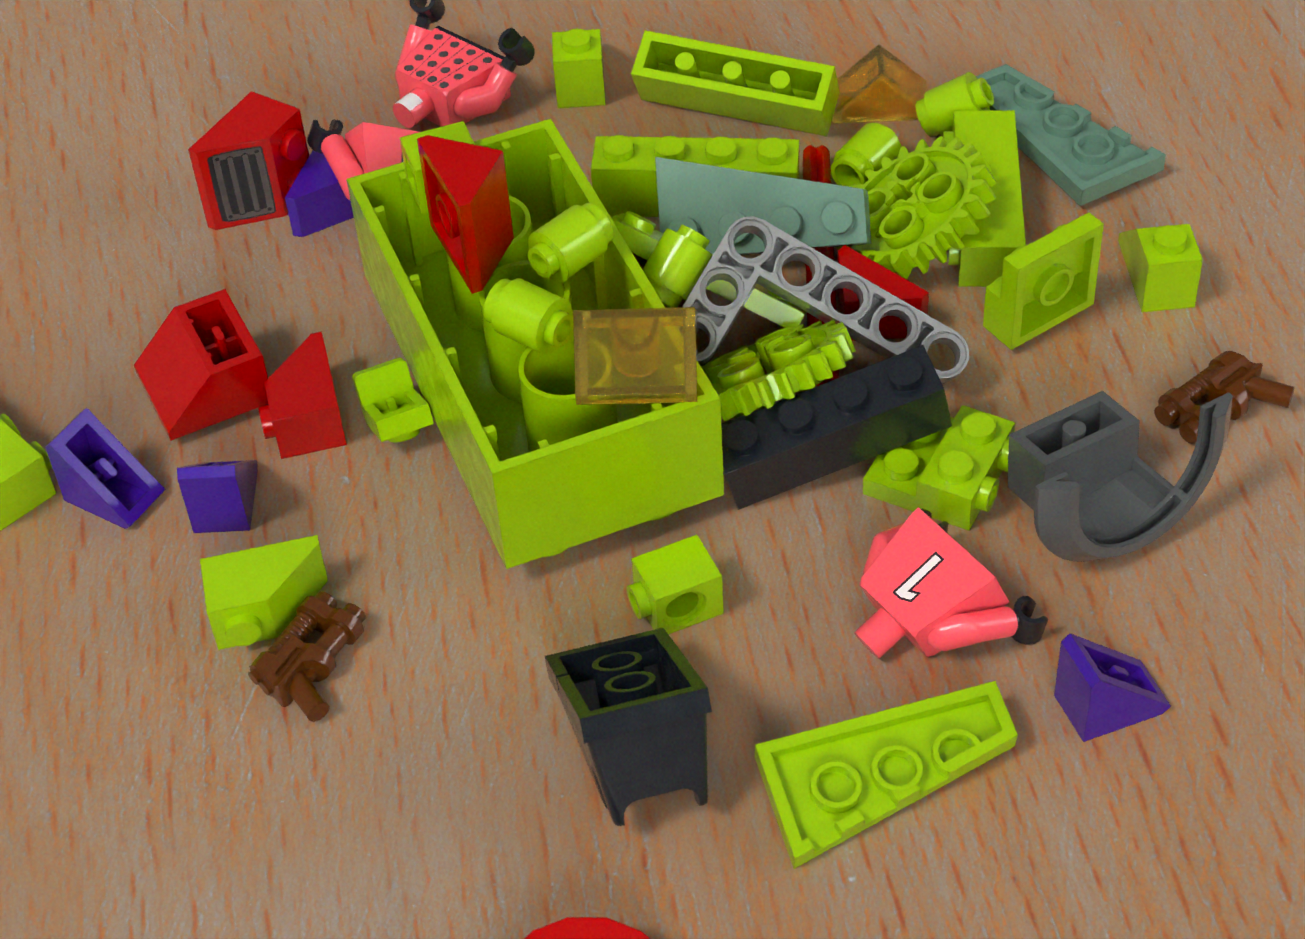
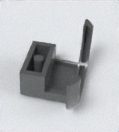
[1008,391,1233,562]

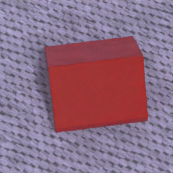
[417,135,514,294]

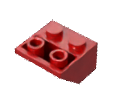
[134,289,268,441]

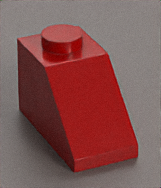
[258,331,347,459]

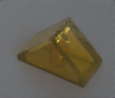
[832,44,928,124]

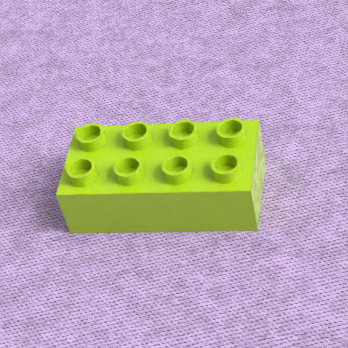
[346,118,724,569]

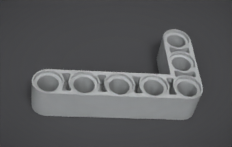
[674,216,969,384]

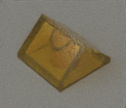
[573,307,698,405]

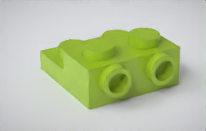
[983,212,1104,350]
[863,405,1016,531]

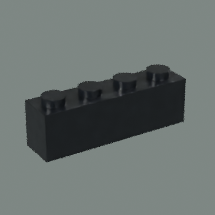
[721,345,952,510]

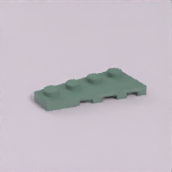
[976,64,1166,206]
[655,157,871,256]

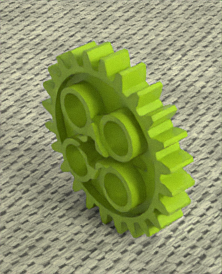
[836,136,997,279]
[701,320,856,421]

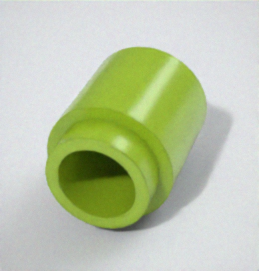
[916,72,994,137]
[831,122,902,187]
[528,203,614,282]
[642,224,713,311]
[484,278,575,354]

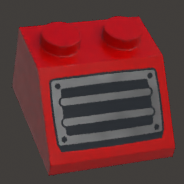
[188,91,309,230]

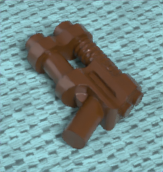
[1154,351,1295,444]
[248,591,366,722]

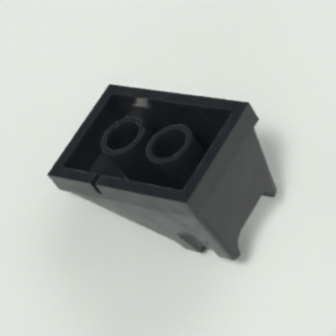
[545,628,712,826]

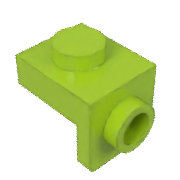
[352,357,434,443]

